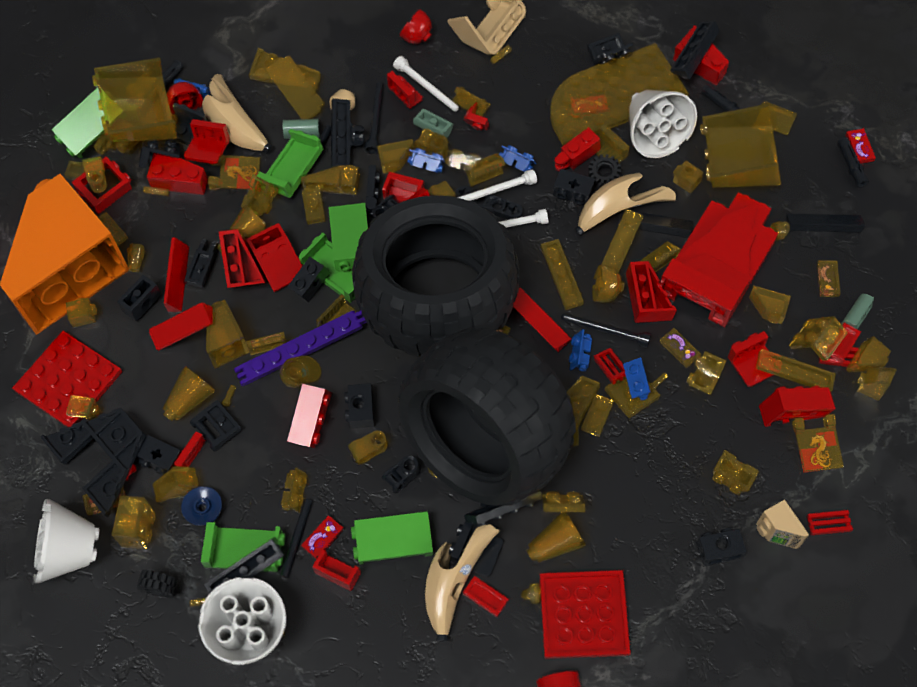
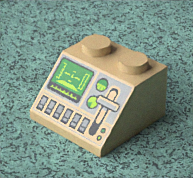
[756,500,809,549]

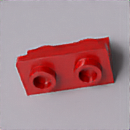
[387,71,423,109]

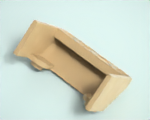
[447,0,526,55]

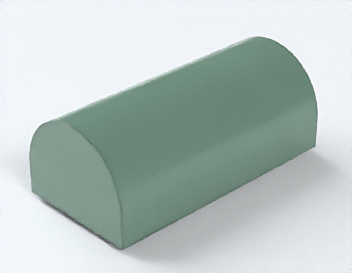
[413,109,453,140]
[283,119,320,139]
[841,294,874,329]

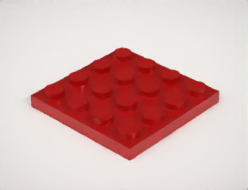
[12,331,123,428]
[540,570,630,659]

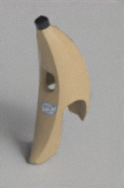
[202,74,272,154]
[574,173,676,235]
[425,524,499,642]

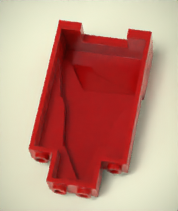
[660,192,779,328]

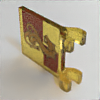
[208,155,260,190]
[792,414,844,473]

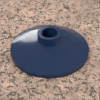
[181,486,222,526]

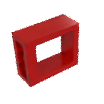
[72,156,132,214]

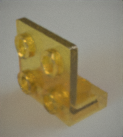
[789,316,848,361]

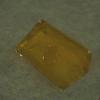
[640,241,681,272]

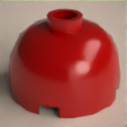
[399,9,432,44]
[166,82,203,114]

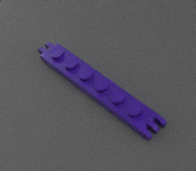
[234,311,366,386]

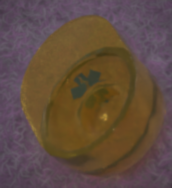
[279,356,321,388]

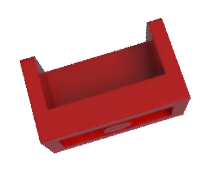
[382,172,424,203]
[312,549,361,591]

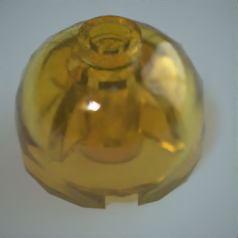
[592,265,624,303]

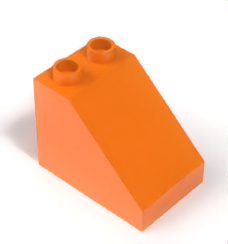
[0,174,130,335]

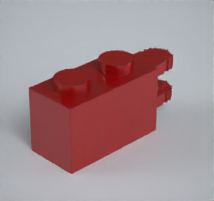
[554,127,600,171]

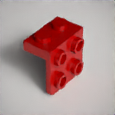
[184,119,230,164]
[728,331,780,387]

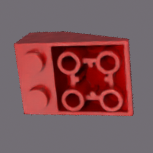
[246,223,302,292]

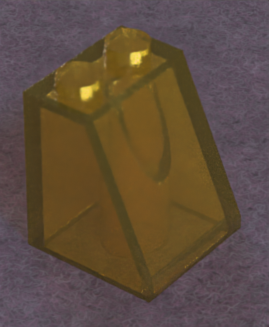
[206,300,250,369]

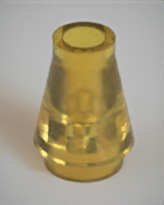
[127,244,146,272]

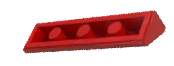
[164,237,189,312]
[513,287,572,352]
[149,303,213,351]

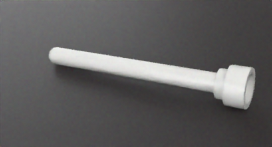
[393,56,459,112]
[457,169,537,201]
[498,209,548,228]

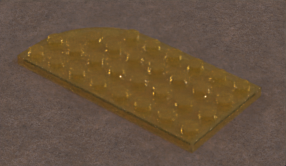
[550,43,689,146]

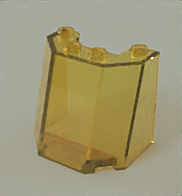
[92,58,177,142]
[700,104,781,188]

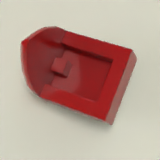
[463,102,489,131]

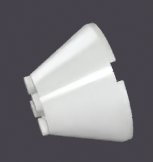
[629,90,697,158]
[33,499,99,583]
[199,577,286,664]

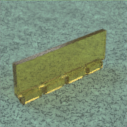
[265,56,325,119]

